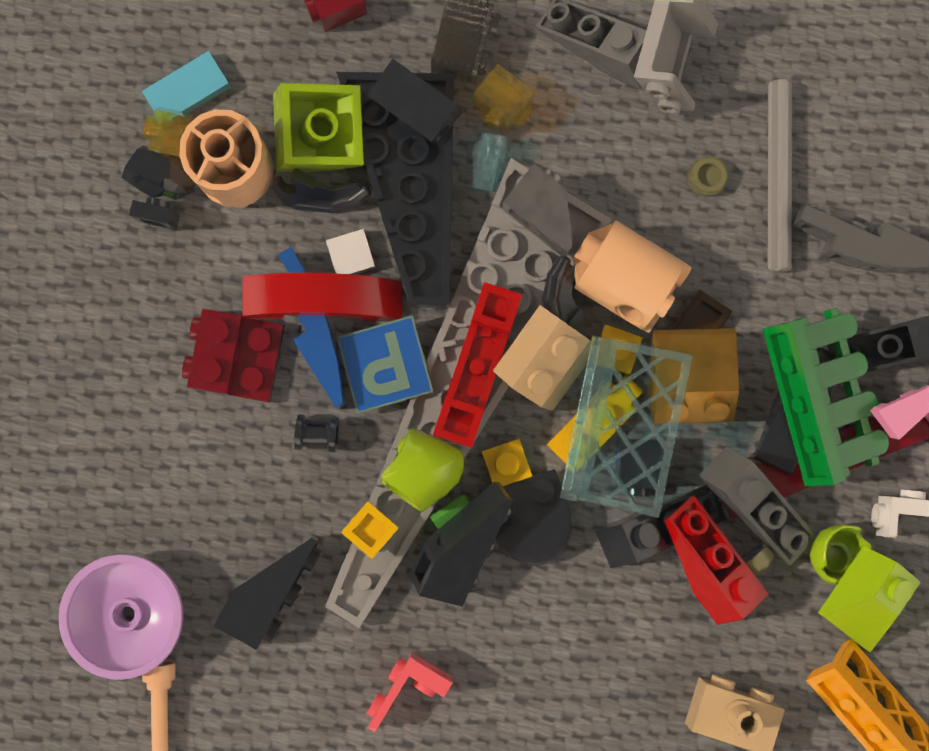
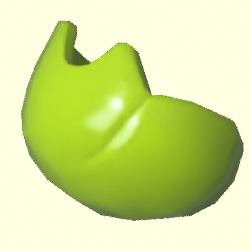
[810,524,872,586]

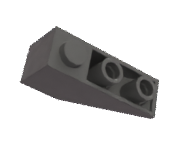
[535,0,646,90]
[699,446,817,566]

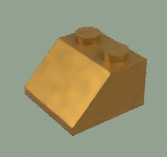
[647,328,739,424]

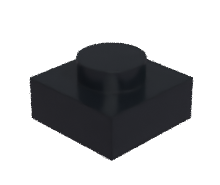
[129,197,180,231]

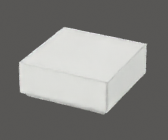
[326,229,376,275]

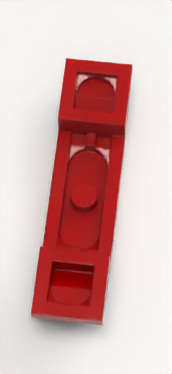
[242,273,402,321]
[433,282,523,449]

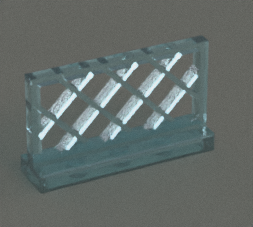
[560,335,693,518]

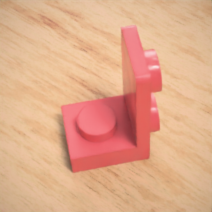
[366,652,453,733]

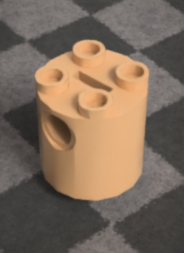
[179,109,275,209]
[573,220,692,333]

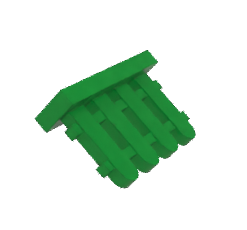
[763,307,889,486]

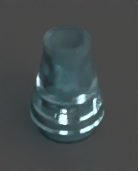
[471,132,510,192]

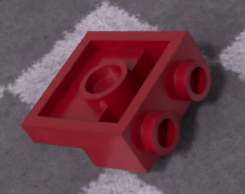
[182,308,285,403]

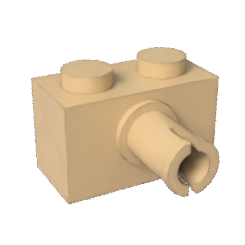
[685,674,785,751]

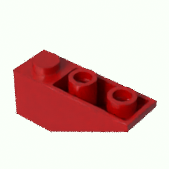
[665,496,769,625]

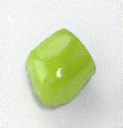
[381,428,464,512]

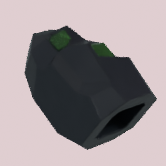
[121,145,195,200]

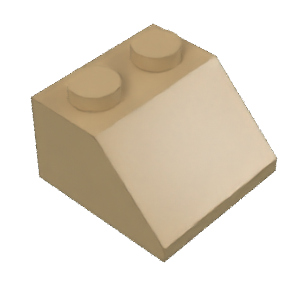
[493,305,598,411]

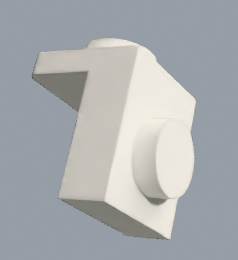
[871,490,929,538]

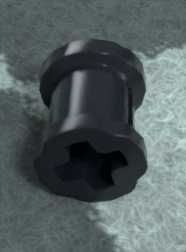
[294,414,339,453]

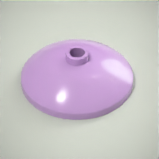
[59,554,184,680]

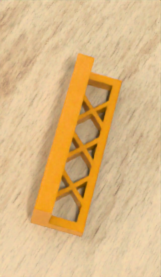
[806,639,929,751]

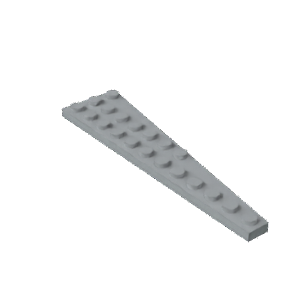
[325,158,612,628]

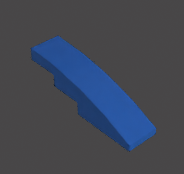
[278,247,346,410]

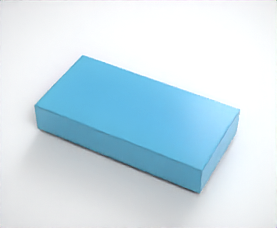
[142,51,231,127]

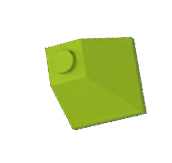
[818,546,921,652]

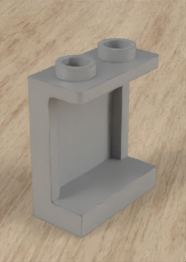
[634,0,718,114]

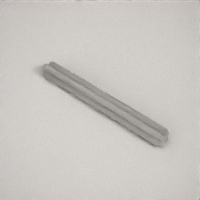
[768,79,792,273]

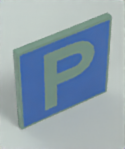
[337,315,434,414]

